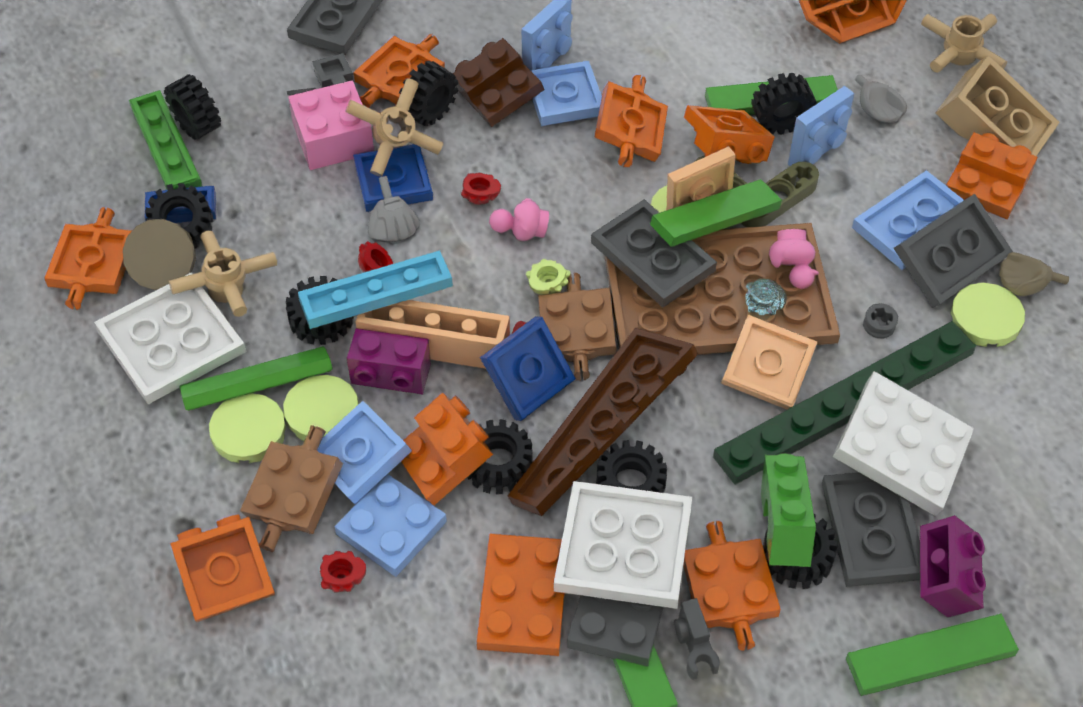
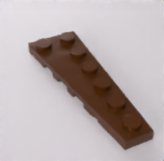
[507,328,698,516]

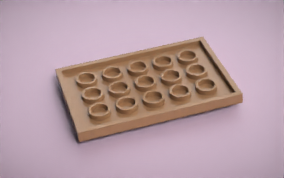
[604,223,840,355]

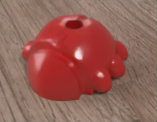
[461,172,501,205]
[358,241,393,273]
[320,551,366,593]

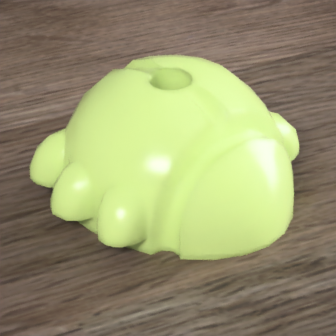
[526,259,571,295]

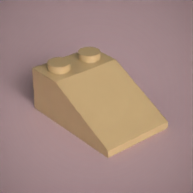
[935,55,1060,156]

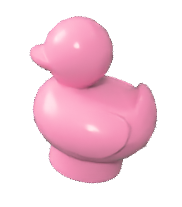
[489,198,549,241]
[769,229,819,289]

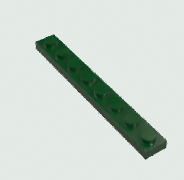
[713,321,976,485]

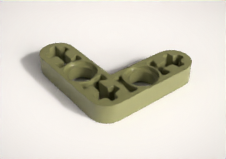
[694,156,819,227]

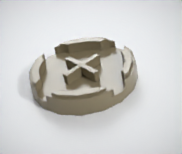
[123,219,196,290]

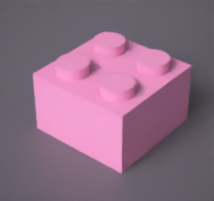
[288,80,374,170]

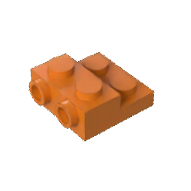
[684,105,775,164]
[946,132,1038,220]
[401,393,493,505]
[170,515,275,622]

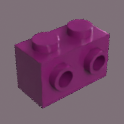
[347,328,431,395]
[920,515,986,618]

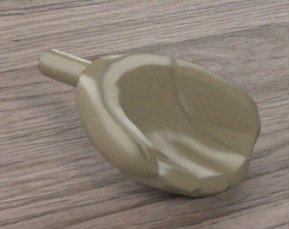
[999,252,1069,296]

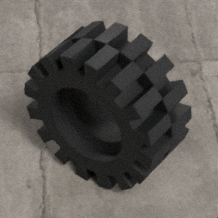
[398,61,459,126]
[751,73,817,135]
[164,74,221,140]
[145,183,213,249]
[286,276,354,345]
[467,419,533,494]
[596,440,667,493]
[763,514,838,589]

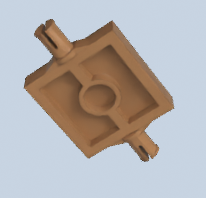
[538,272,617,381]
[240,425,343,552]

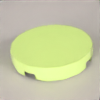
[950,282,1025,347]
[283,375,358,441]
[209,393,286,463]

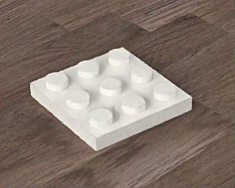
[94,272,246,404]
[833,371,974,516]
[554,481,692,609]

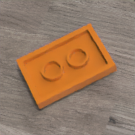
[477,534,565,656]

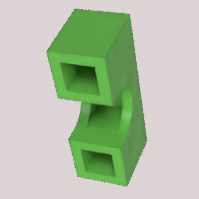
[761,454,816,567]

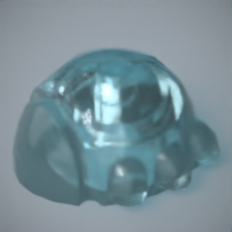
[745,278,787,315]

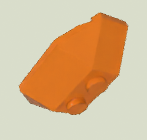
[799,0,906,44]

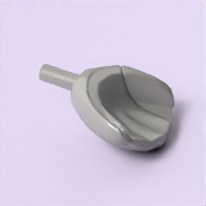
[855,74,907,123]
[368,176,420,242]

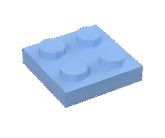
[521,0,573,70]
[530,60,602,126]
[788,86,854,166]
[317,401,412,505]
[334,474,447,577]

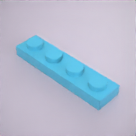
[298,250,453,329]

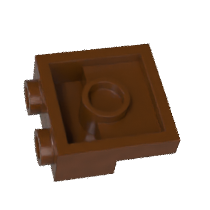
[452,38,545,127]

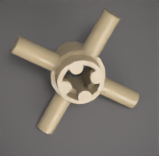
[921,14,1007,73]
[345,79,443,177]
[169,231,277,317]

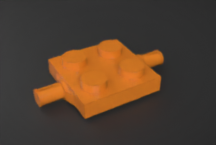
[353,34,445,108]
[594,75,668,167]
[44,207,132,310]
[683,521,781,651]

